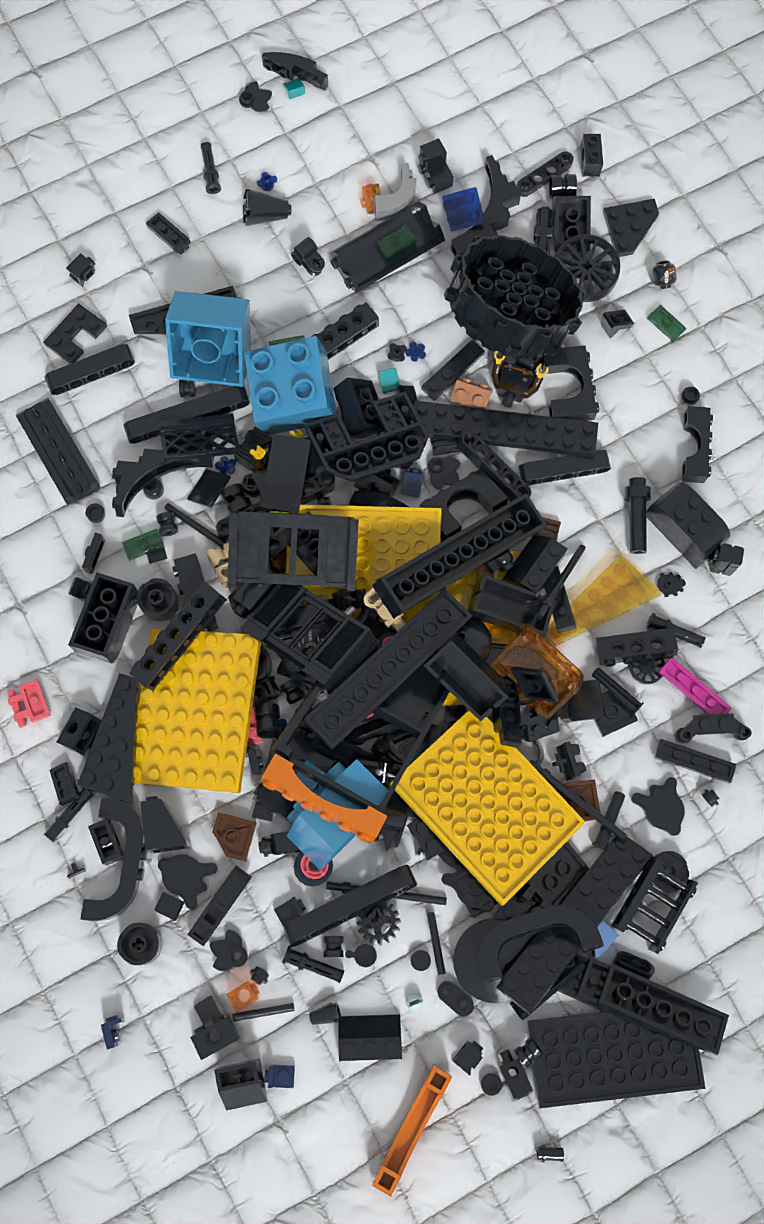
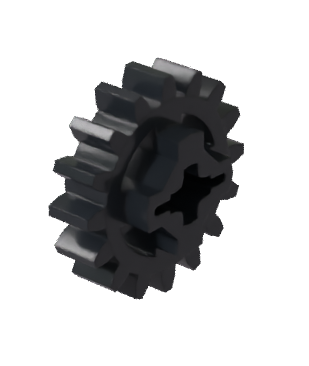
[356,902,401,945]

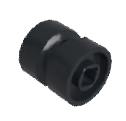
[549,174,577,199]
[220,483,252,513]
[254,703,282,739]

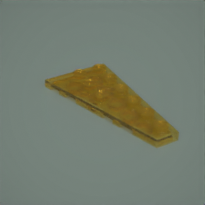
[545,554,662,647]

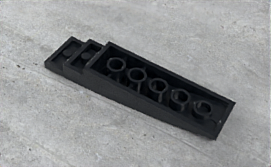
[558,954,729,1055]

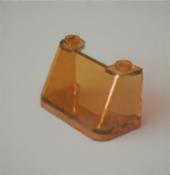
[490,624,584,720]

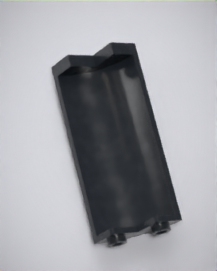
[329,202,446,293]

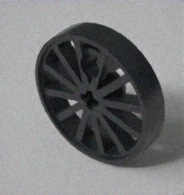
[555,234,621,302]

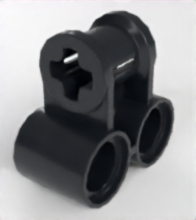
[291,237,325,276]

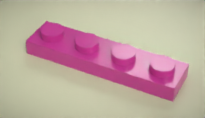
[658,658,731,715]

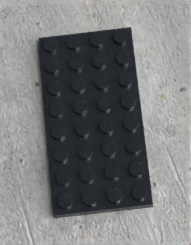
[527,1012,706,1109]

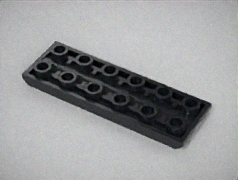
[16,398,101,506]

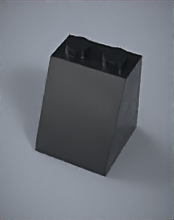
[141,796,192,854]

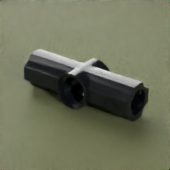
[533,206,553,253]
[354,757,411,783]

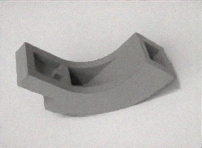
[375,163,416,221]

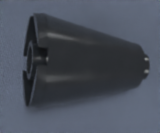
[243,189,292,226]

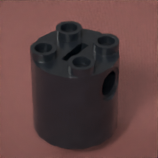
[228,582,277,619]

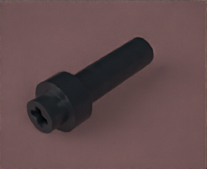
[624,477,651,554]

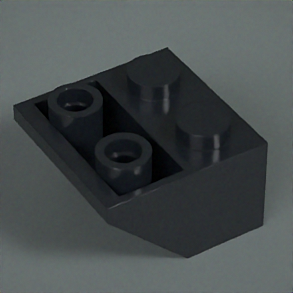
[214,1058,268,1111]

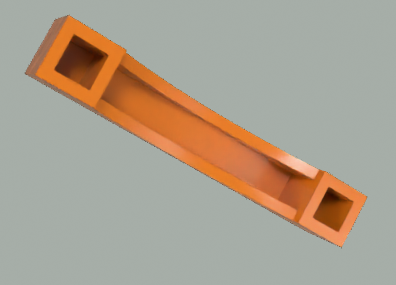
[260,754,387,843]
[372,1064,452,1197]

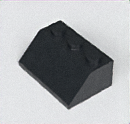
[333,377,384,438]
[502,535,568,600]
[338,1014,402,1061]

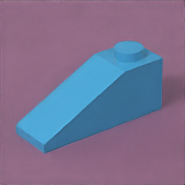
[295,760,327,791]

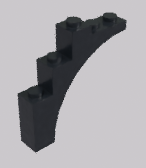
[450,155,522,257]
[112,437,215,517]

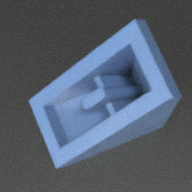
[592,921,619,957]

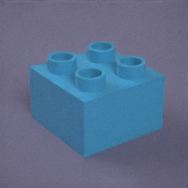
[165,291,251,387]
[244,336,336,435]
[287,759,388,870]

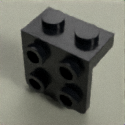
[555,680,604,723]

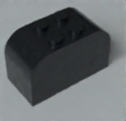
[646,482,731,569]
[68,572,138,663]

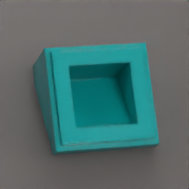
[283,79,305,99]
[378,368,400,393]

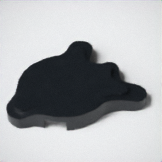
[631,777,685,836]
[158,854,217,909]
[441,863,494,912]

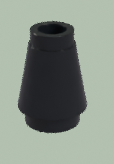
[309,1002,341,1025]

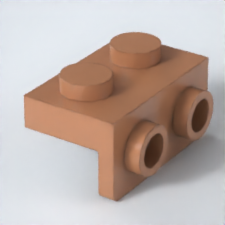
[450,377,493,409]

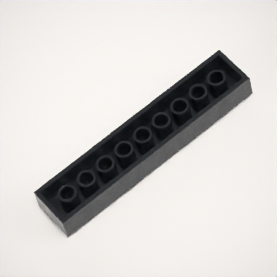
[372,493,547,619]

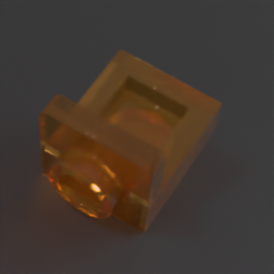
[360,183,380,215]

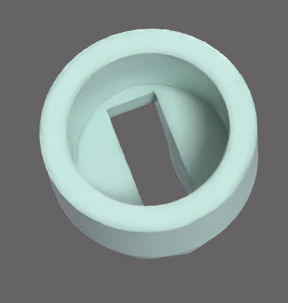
[406,994,423,1011]

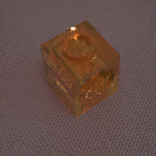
[226,981,260,1013]

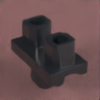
[552,741,586,781]

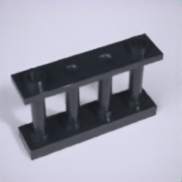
[611,856,698,954]

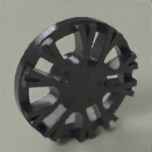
[629,649,665,684]

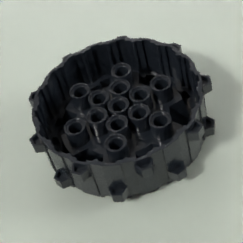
[444,235,586,359]

